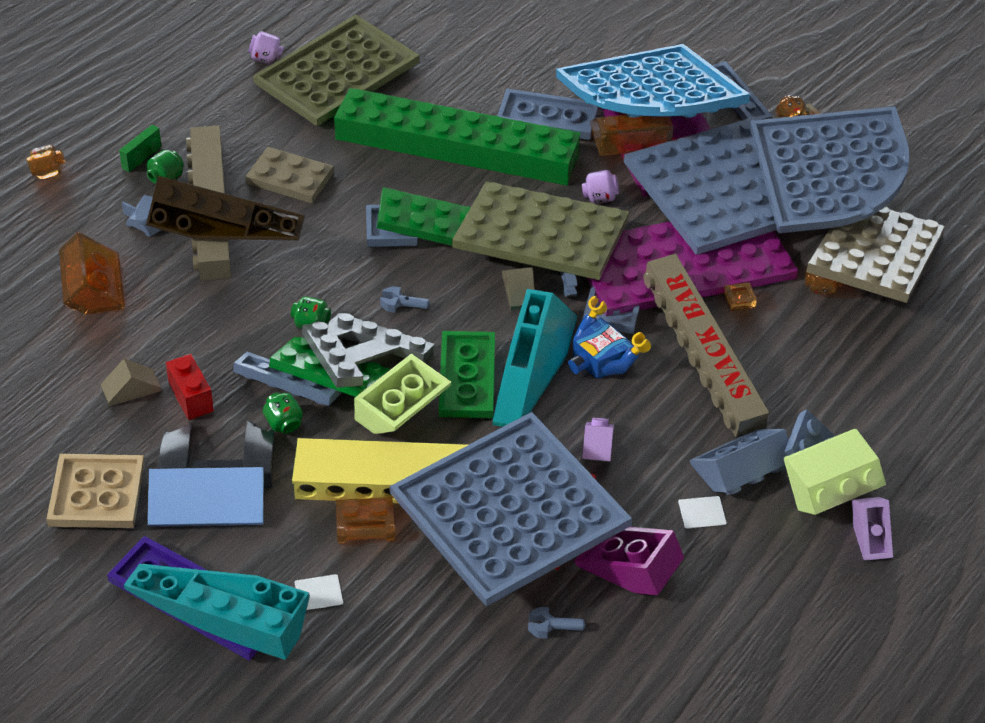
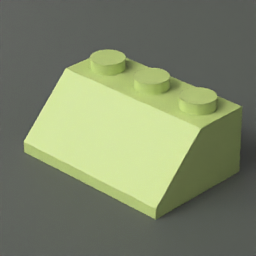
[354,354,451,434]
[783,429,886,515]

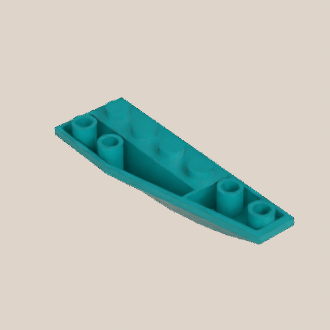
[493,289,577,427]
[124,564,310,660]

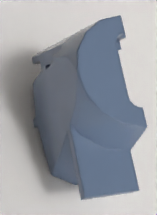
[122,195,161,237]

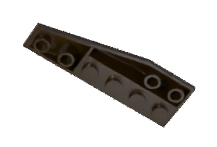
[146,176,305,240]

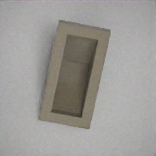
[502,267,535,310]
[101,359,161,406]

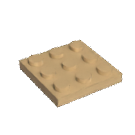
[47,454,145,528]

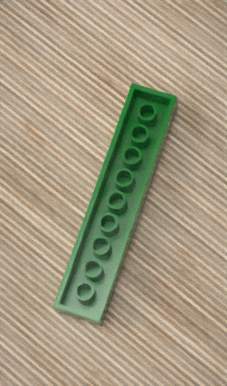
[334,88,581,186]

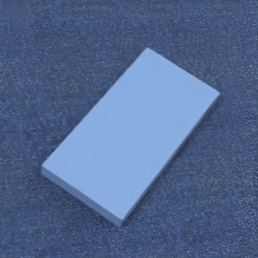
[148,467,264,527]

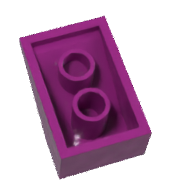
[574,527,684,595]

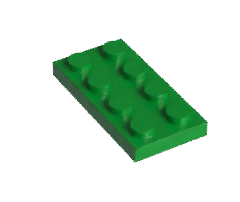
[376,187,471,246]
[438,331,495,418]
[269,337,390,397]

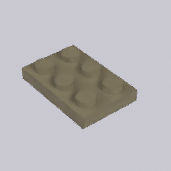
[245,147,334,203]

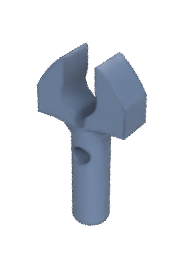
[559,271,577,297]
[380,286,430,313]
[528,607,585,639]

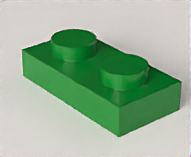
[119,125,162,172]

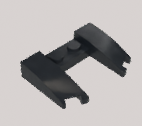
[158,421,275,488]

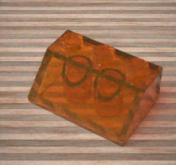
[590,115,673,156]
[59,232,125,314]

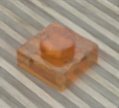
[724,283,757,311]

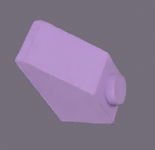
[852,497,893,560]

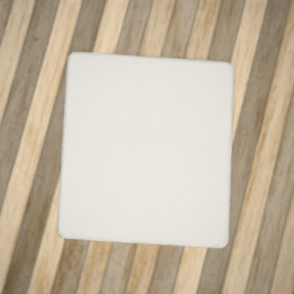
[678,496,726,528]
[294,574,343,610]

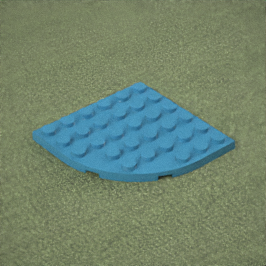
[556,44,750,117]

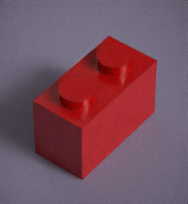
[166,354,214,420]

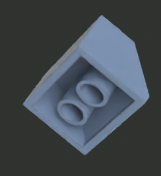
[690,429,789,495]

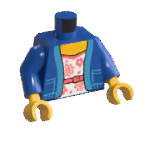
[568,296,651,379]

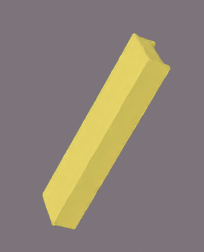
[292,438,468,503]

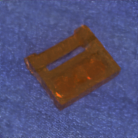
[336,497,395,544]

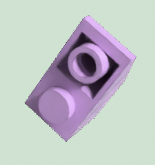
[582,418,614,461]

